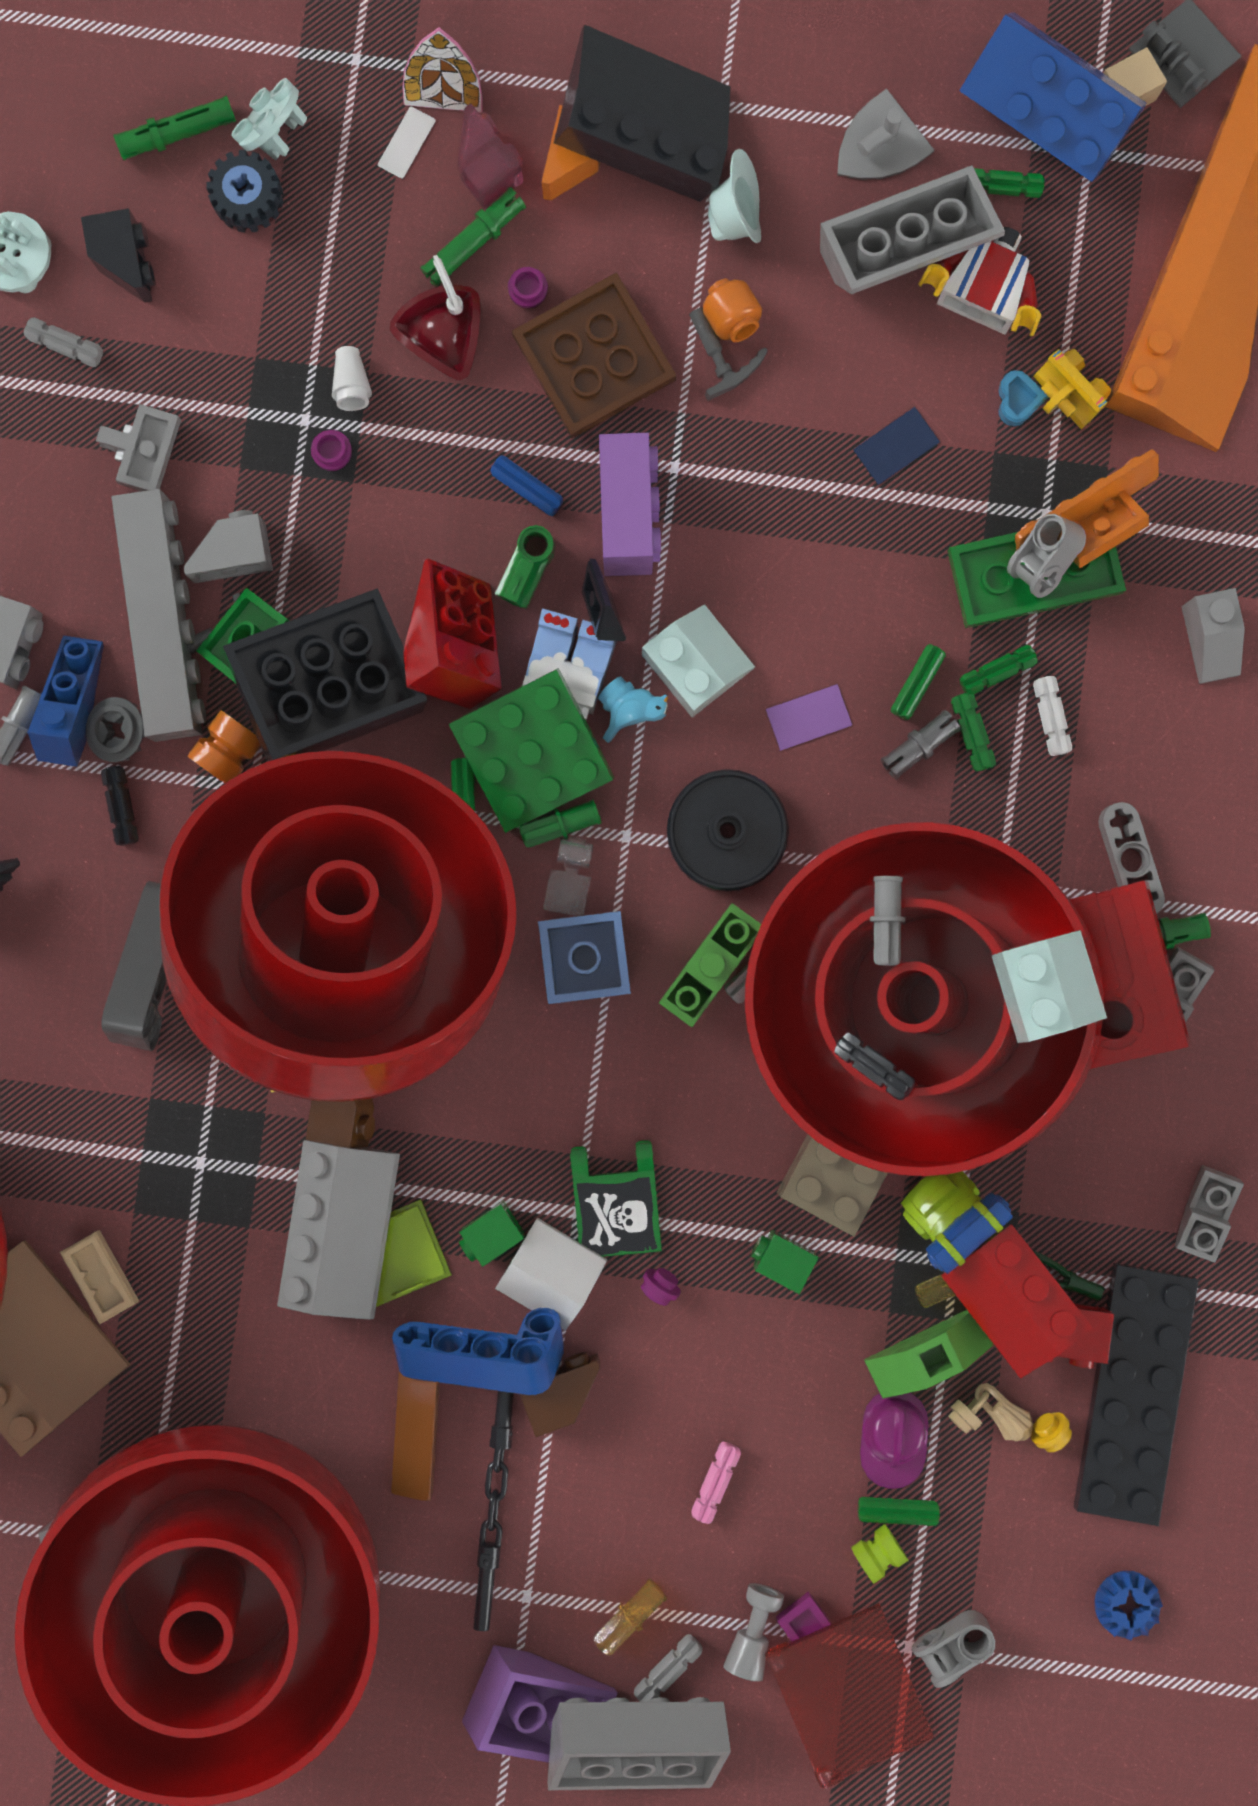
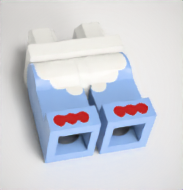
[522,608,617,720]

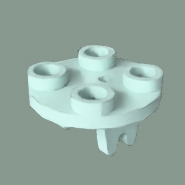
[231,78,307,160]
[0,211,52,293]

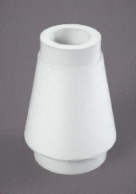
[332,346,372,411]

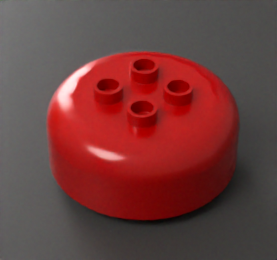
[159,751,516,1102]
[745,822,1104,1176]
[15,1425,380,1806]

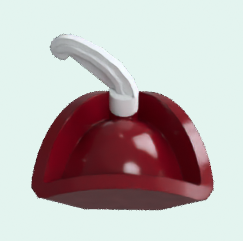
[390,255,480,381]

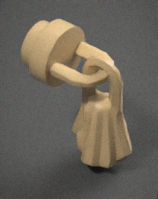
[948,1383,1033,1442]

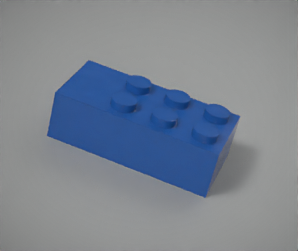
[959,12,1147,182]

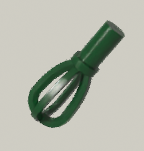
[1033,1251,1104,1301]

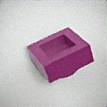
[776,1591,835,1655]

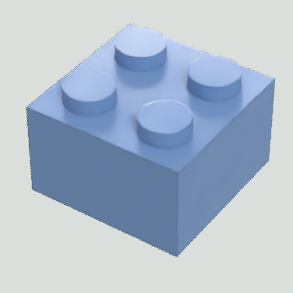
[538,911,631,1004]

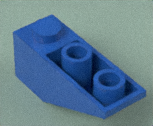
[27,636,104,767]

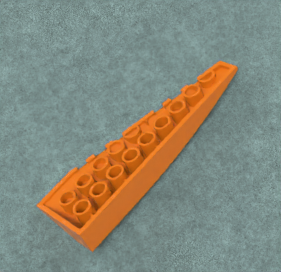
[1105,44,1258,452]

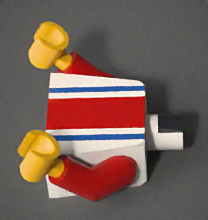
[918,227,1041,336]

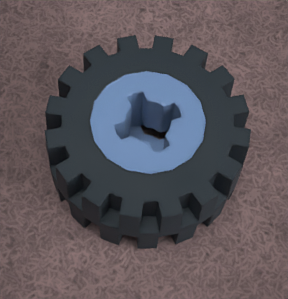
[206,150,284,233]

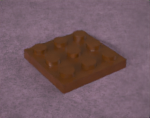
[512,272,676,439]

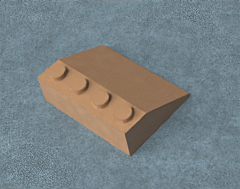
[0,1240,130,1457]

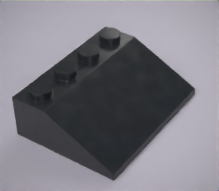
[554,25,731,202]
[223,588,427,762]

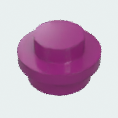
[508,267,548,308]
[311,430,352,471]
[641,1268,681,1306]

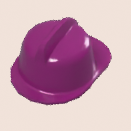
[860,1393,929,1489]

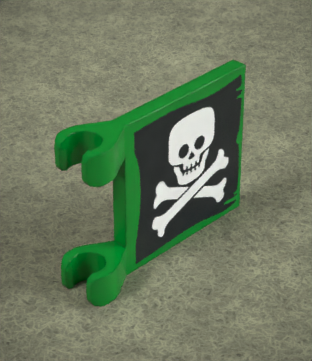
[570,1140,662,1257]

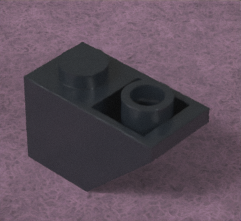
[81,208,156,302]

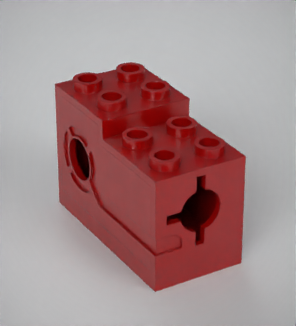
[1069,880,1190,1069]

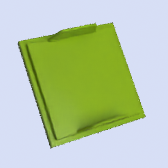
[376,1199,452,1307]

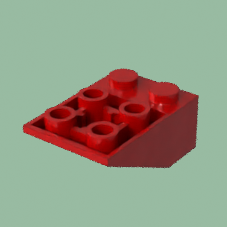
[403,558,502,709]

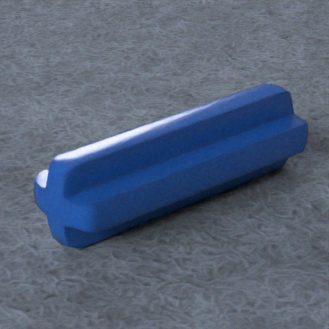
[490,455,563,516]

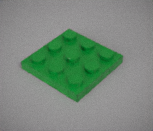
[449,668,615,833]

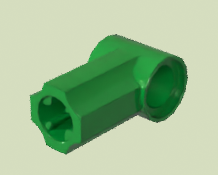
[495,525,555,610]

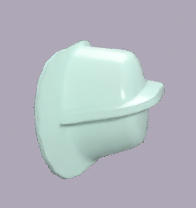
[708,149,762,243]

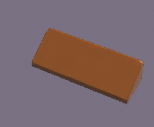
[391,1371,440,1501]

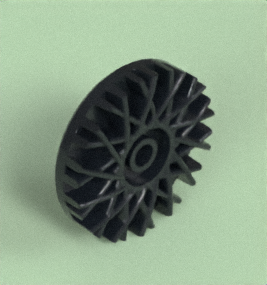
[666,770,789,892]

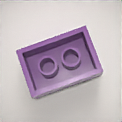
[599,433,661,576]

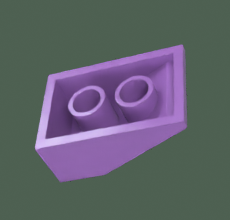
[462,1645,617,1762]

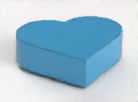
[998,370,1049,426]

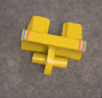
[1033,349,1111,429]

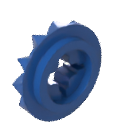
[1095,1571,1163,1641]

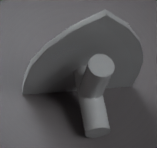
[837,89,935,180]

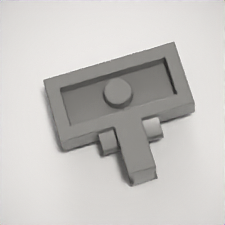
[96,404,181,491]

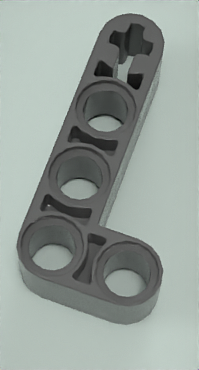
[101,881,167,1051]

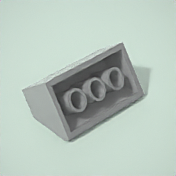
[820,165,1005,294]
[277,1140,400,1320]
[547,1697,731,1790]

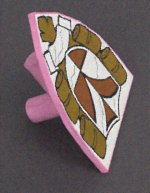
[403,27,483,113]

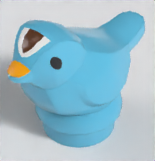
[598,676,668,743]

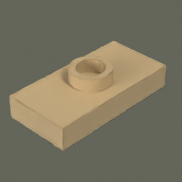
[60,1230,139,1324]

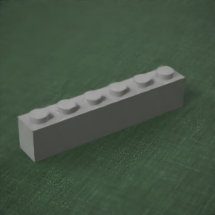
[111,489,206,742]

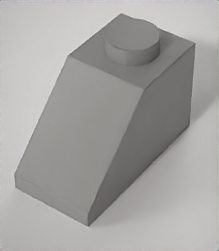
[184,510,273,583]
[1181,588,1245,684]

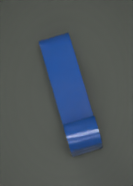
[392,1308,564,1395]

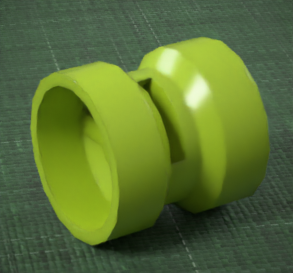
[851,1524,909,1584]

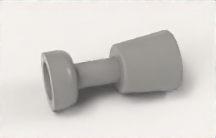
[723,1583,784,1681]

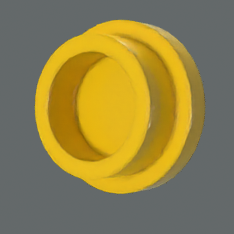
[1031,1412,1072,1452]

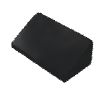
[581,558,626,641]

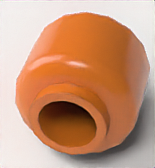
[703,278,762,342]

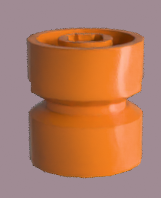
[187,710,261,783]

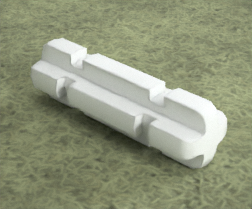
[1033,676,1072,756]

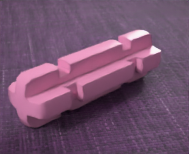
[691,1441,741,1524]

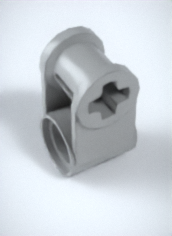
[1007,514,1086,598]
[911,1610,995,1688]

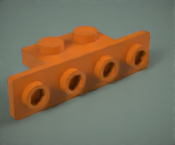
[1015,449,1159,568]

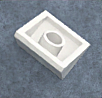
[495,1218,607,1331]

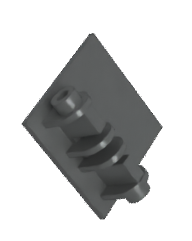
[1129,0,1241,108]

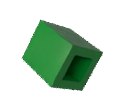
[459,1200,526,1267]
[750,1229,819,1295]

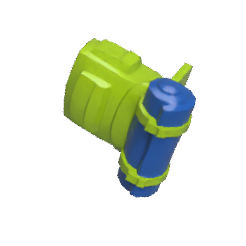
[901,1171,1013,1274]

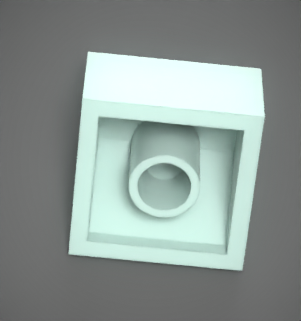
[642,604,755,718]
[991,930,1107,1043]

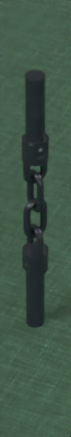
[473,1391,514,1631]

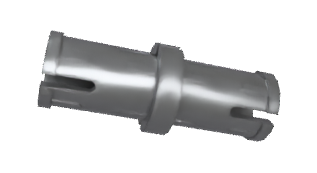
[880,710,961,780]

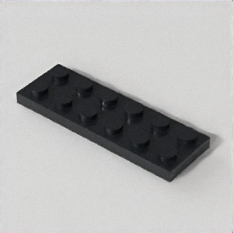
[1073,1263,1199,1526]

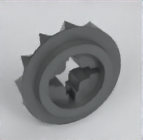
[86,697,145,763]

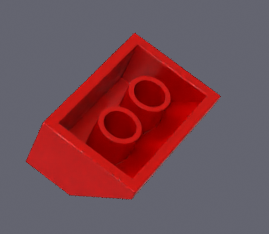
[941,1224,1093,1379]

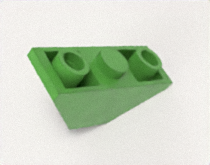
[659,903,761,1027]
[864,1310,994,1399]

